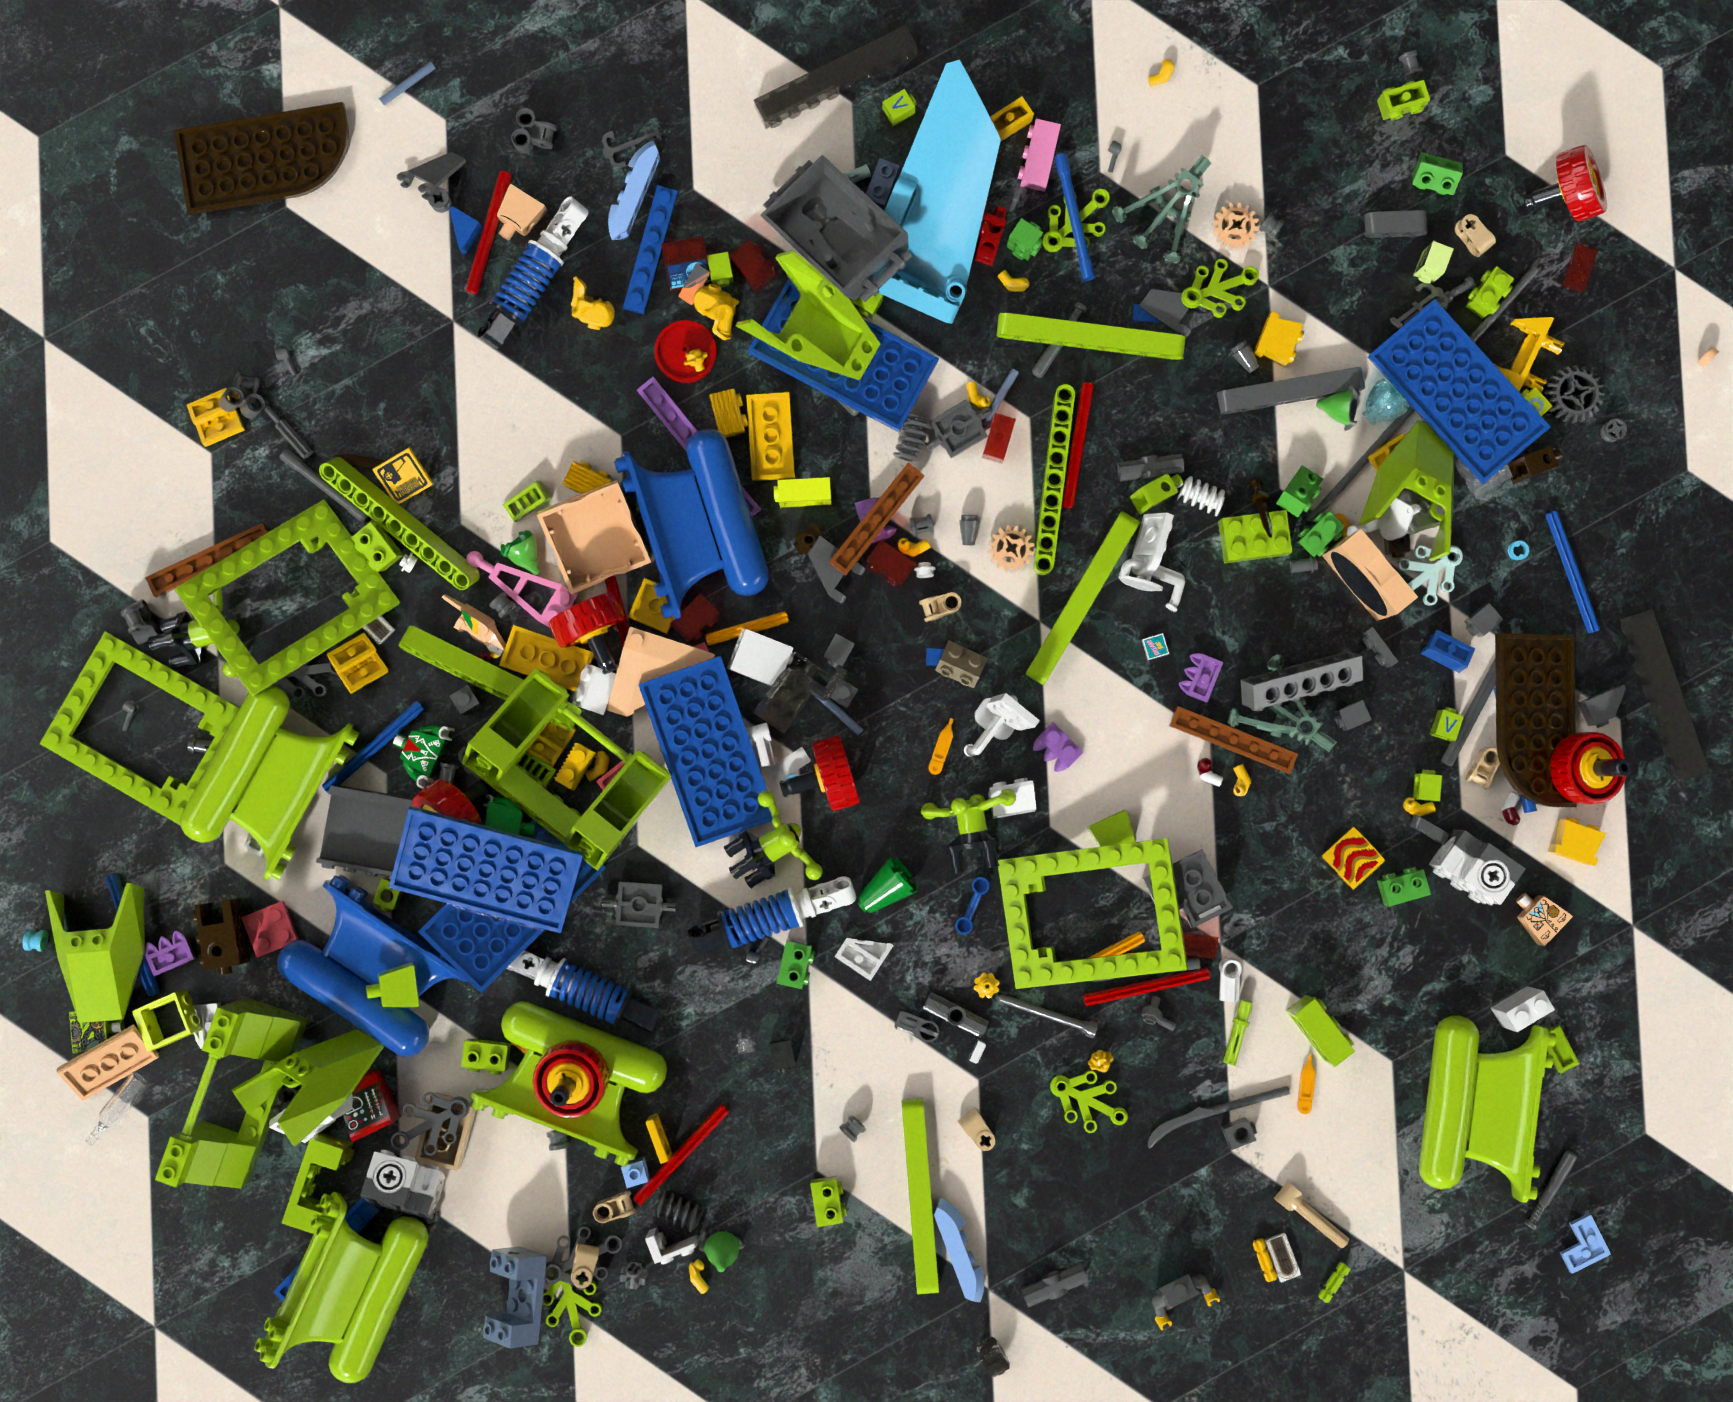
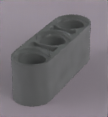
[1364,210,1427,238]

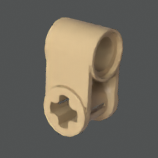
[1455,214,1496,257]
[919,592,961,622]
[1465,747,1500,790]
[958,1108,995,1151]
[593,1190,637,1223]
[571,1243,599,1288]

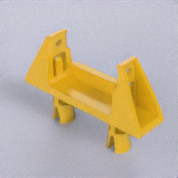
[1494,317,1565,393]

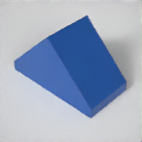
[449,207,483,254]

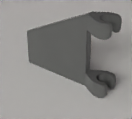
[397,152,466,200]
[1139,289,1208,339]
[807,536,865,604]

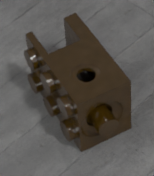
[193,898,250,975]

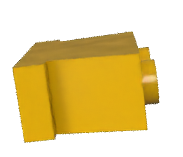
[1254,311,1304,367]
[1548,817,1606,866]

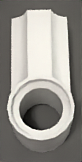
[746,723,776,767]
[1219,957,1242,1002]

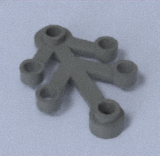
[272,644,338,700]
[390,1092,470,1156]
[544,1226,622,1290]

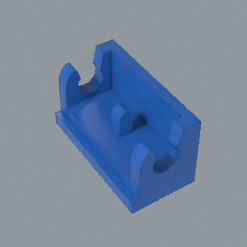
[1421,630,1475,673]

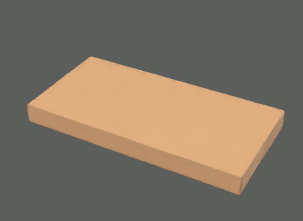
[57,1024,159,1101]

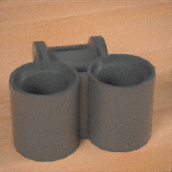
[511,108,557,154]
[219,371,265,419]
[121,599,160,645]

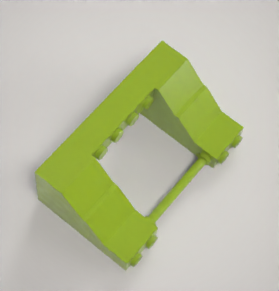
[462,668,672,871]
[155,997,308,1189]

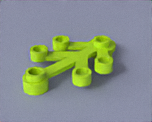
[1043,189,1110,252]
[1181,259,1259,318]
[1050,1070,1128,1133]
[542,1261,602,1347]

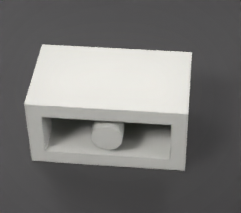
[572,664,616,715]

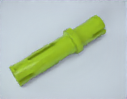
[1223,999,1253,1066]

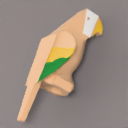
[442,594,506,658]

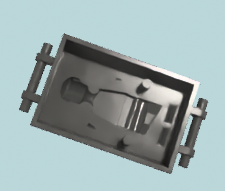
[760,155,913,302]

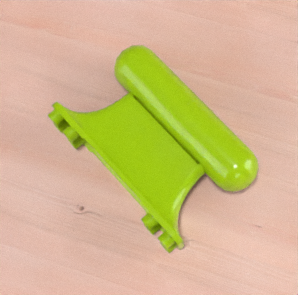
[180,685,359,880]
[470,1001,667,1167]
[1419,1015,1556,1203]
[255,1192,429,1383]

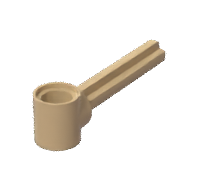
[1274,1181,1349,1248]

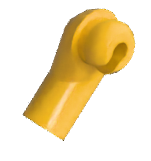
[966,382,991,410]

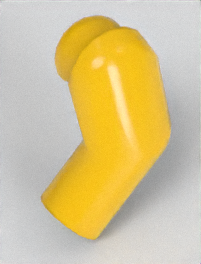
[1148,59,1175,87]
[997,270,1030,292]
[898,538,931,557]
[585,751,610,782]
[1233,764,1251,796]
[1403,797,1436,817]
[689,1259,709,1294]

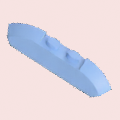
[608,140,660,240]
[933,1197,984,1302]

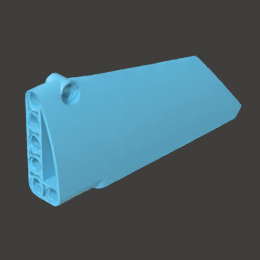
[879,60,1001,324]

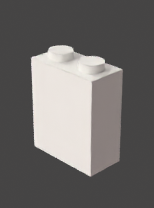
[727,628,794,688]
[1491,986,1555,1032]

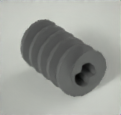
[893,414,932,462]
[656,1190,705,1232]

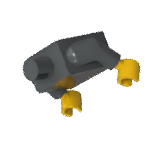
[1152,1273,1220,1330]

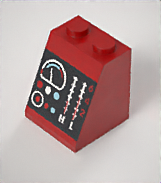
[343,1069,402,1142]

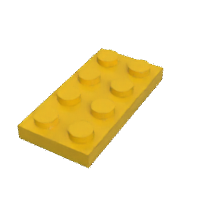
[746,392,795,481]
[499,625,594,692]

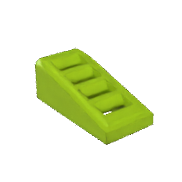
[502,480,552,522]
[517,752,558,788]

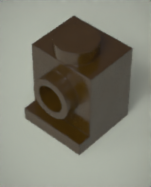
[1384,533,1411,558]

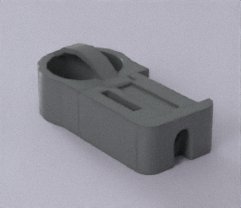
[894,1010,939,1042]

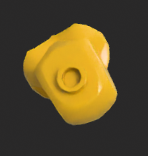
[571,276,615,330]
[694,284,739,340]

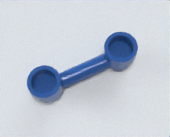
[955,877,990,935]

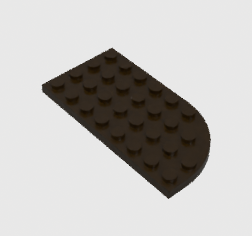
[174,102,349,215]
[1495,633,1577,807]

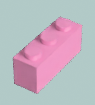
[1018,119,1061,192]

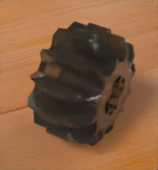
[977,1337,1010,1377]

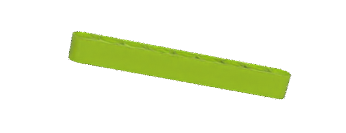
[997,313,1186,360]
[1033,384,1075,575]
[319,457,480,590]
[1025,511,1140,685]
[398,626,582,731]
[901,1098,939,1294]

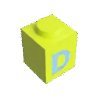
[1520,387,1552,416]

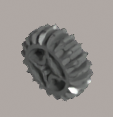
[1544,365,1605,424]

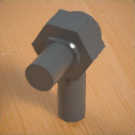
[1141,996,1176,1031]

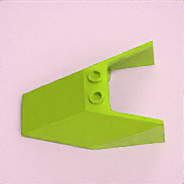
[736,250,880,380]
[1359,420,1454,561]
[45,883,145,1023]
[232,1029,384,1146]

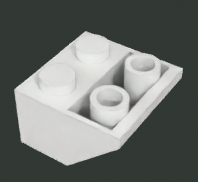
[988,778,1036,819]

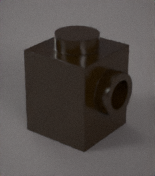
[793,523,827,557]

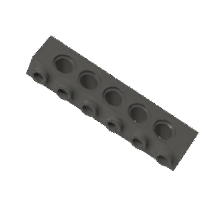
[1241,651,1363,711]

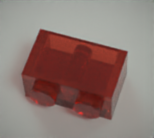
[729,240,776,293]
[982,413,1016,464]
[866,540,916,587]
[670,593,720,644]

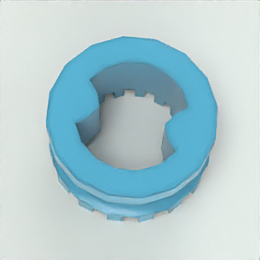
[1507,541,1529,560]

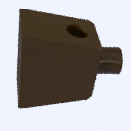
[1505,446,1562,485]

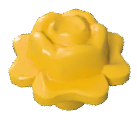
[684,349,708,372]
[974,972,999,998]
[1088,1050,1114,1072]

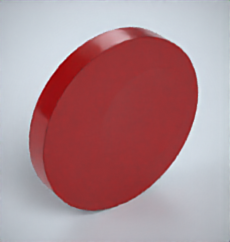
[654,320,717,383]

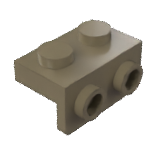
[935,641,988,688]

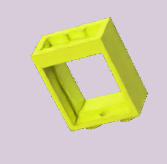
[774,477,831,508]
[132,989,202,1052]

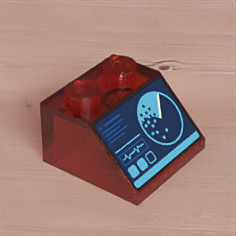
[661,236,712,292]

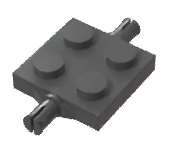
[925,400,992,459]
[602,881,676,928]

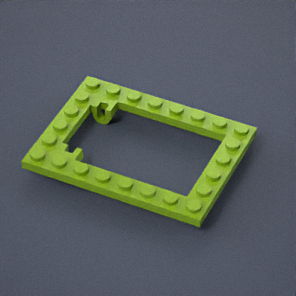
[175,499,400,697]
[40,631,240,826]
[998,838,1188,989]

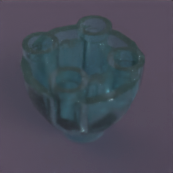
[1362,378,1410,425]

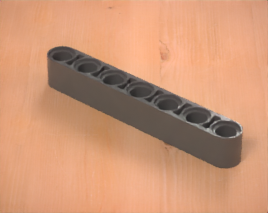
[1217,367,1365,415]

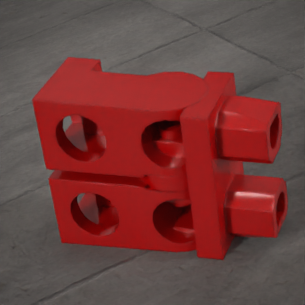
[974,203,1007,266]

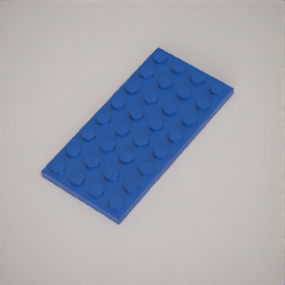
[748,279,939,433]
[1367,299,1550,485]
[638,656,773,848]
[389,806,584,933]
[418,819,606,993]

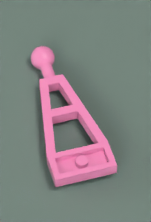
[466,551,579,628]

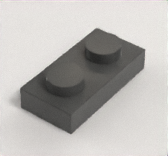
[1361,627,1398,668]

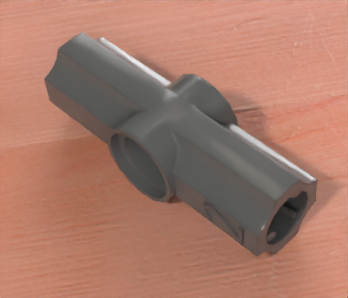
[1117,454,1184,482]
[923,992,989,1038]
[1021,1263,1088,1307]

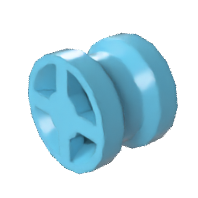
[23,929,48,952]

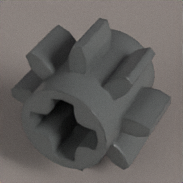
[620,1261,647,1290]

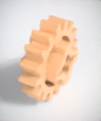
[1212,203,1259,251]
[988,525,1035,572]

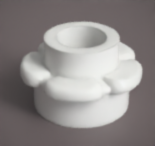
[399,552,418,573]
[914,562,935,578]

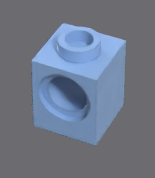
[621,1157,650,1188]

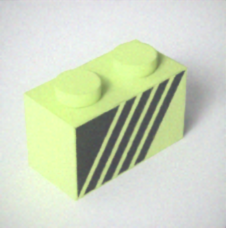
[1413,241,1453,283]

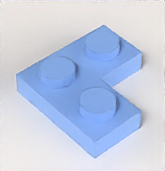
[1560,1213,1611,1274]

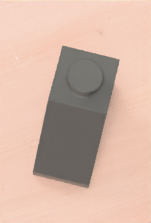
[1578,685,1626,728]

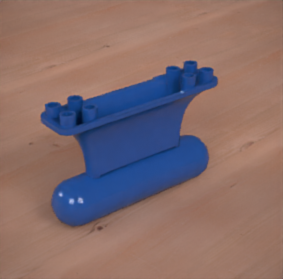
[614,428,769,620]
[277,875,468,1057]

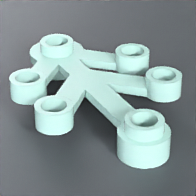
[1397,545,1463,606]

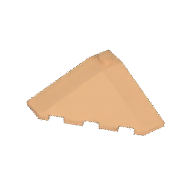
[607,627,715,717]

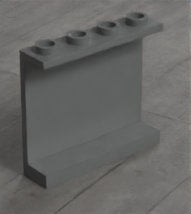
[316,784,413,880]

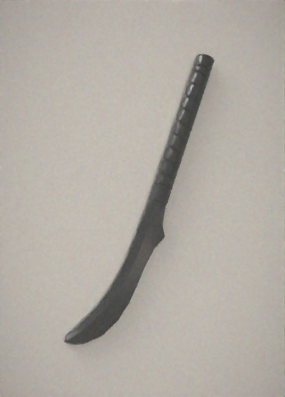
[1147,1086,1290,1148]

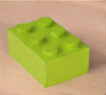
[1218,510,1292,564]
[1286,995,1356,1067]

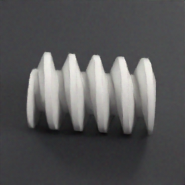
[1177,476,1225,517]

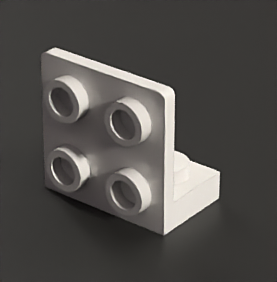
[645,1227,699,1264]

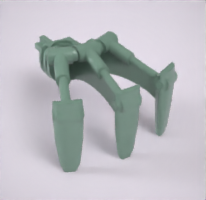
[1112,155,1211,264]
[1227,654,1337,752]

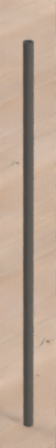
[1307,266,1539,523]

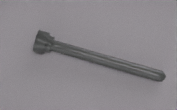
[997,994,1099,1038]

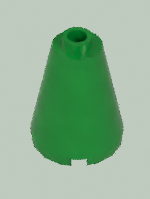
[857,856,919,913]

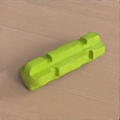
[1318,1262,1351,1303]

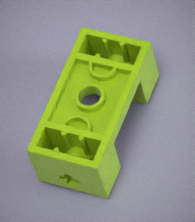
[282,1132,354,1234]

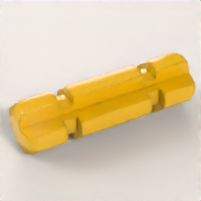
[1253,1238,1277,1282]

